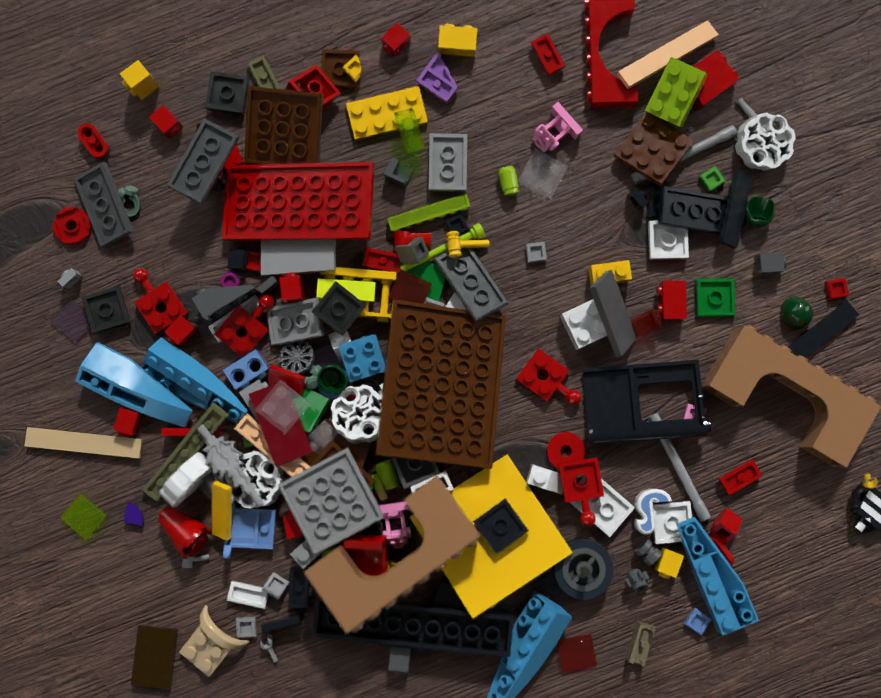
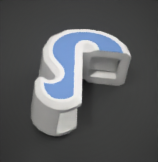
[634,488,672,535]

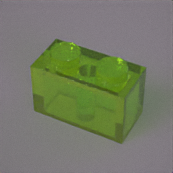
[394,108,425,153]

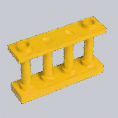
[319,267,397,323]

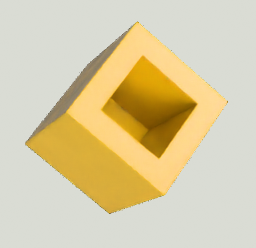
[654,547,684,579]

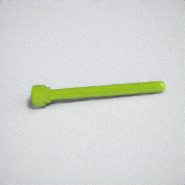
[400,223,485,272]

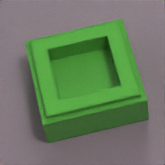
[698,166,726,193]

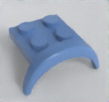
[223,499,276,558]

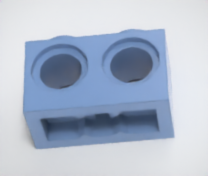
[223,349,269,391]

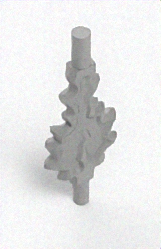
[197,424,264,506]

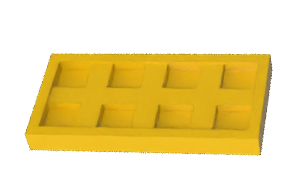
[346,86,428,141]

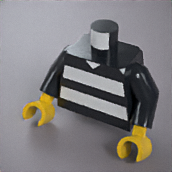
[850,474,881,533]

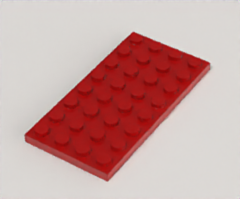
[222,162,375,241]

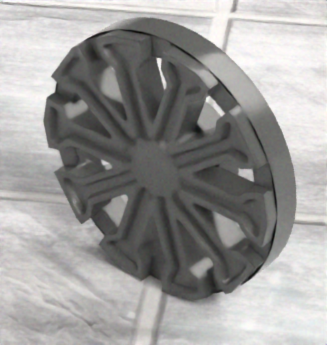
[279,340,315,375]

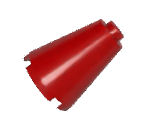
[158,506,212,560]

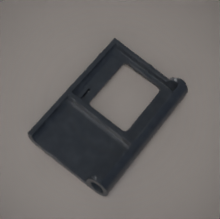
[582,359,711,445]

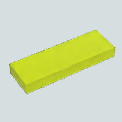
[316,278,376,302]

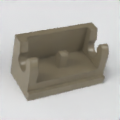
[626,621,656,667]

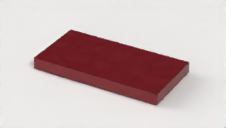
[249,380,313,467]

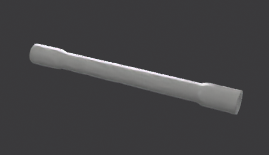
[631,125,737,184]
[647,412,711,522]

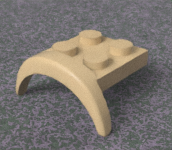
[179,605,250,677]

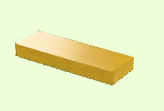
[212,481,232,541]

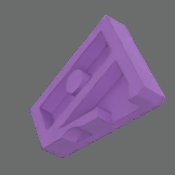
[416,52,458,104]

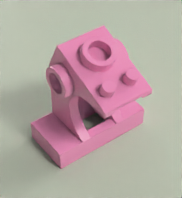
[532,102,583,153]
[379,501,412,549]

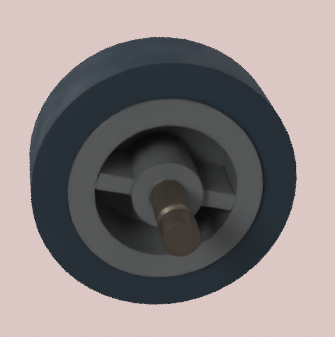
[553,538,613,600]

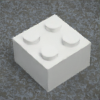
[560,299,607,350]

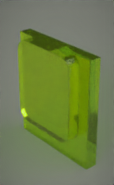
[60,493,107,540]

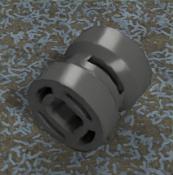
[634,538,662,566]

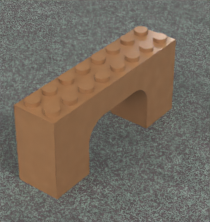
[702,325,881,468]
[304,475,480,633]

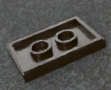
[131,625,178,689]

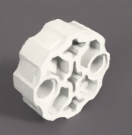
[735,113,796,171]
[331,385,382,444]
[225,451,286,509]
[159,452,213,507]

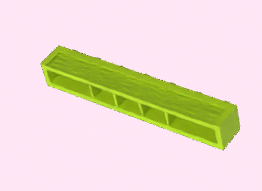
[387,194,470,232]

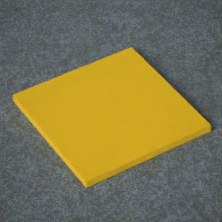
[410,454,573,618]

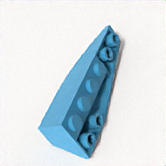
[142,338,247,424]
[75,342,193,427]
[676,517,759,635]
[487,591,572,698]

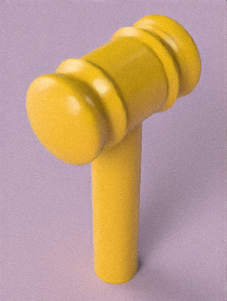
[446,231,490,258]

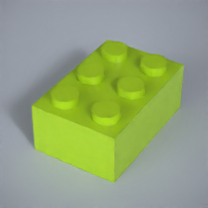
[645,57,708,127]

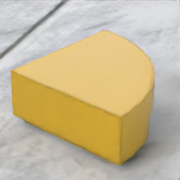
[342,55,362,83]

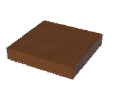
[321,49,360,89]

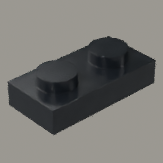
[289,567,310,608]

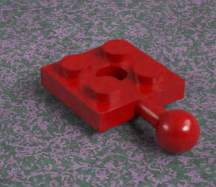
[133,268,189,334]
[214,295,274,358]
[516,348,581,405]
[558,457,604,527]

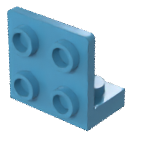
[339,334,385,382]

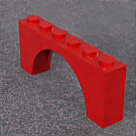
[584,0,638,108]

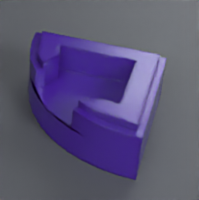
[123,502,144,526]

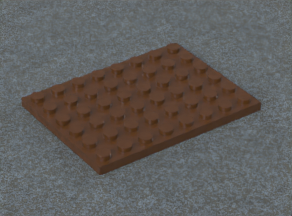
[375,299,506,469]

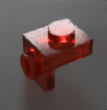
[631,309,662,337]

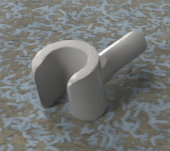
[182,554,210,568]
[260,634,278,662]

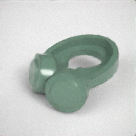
[118,186,141,217]
[296,363,322,389]

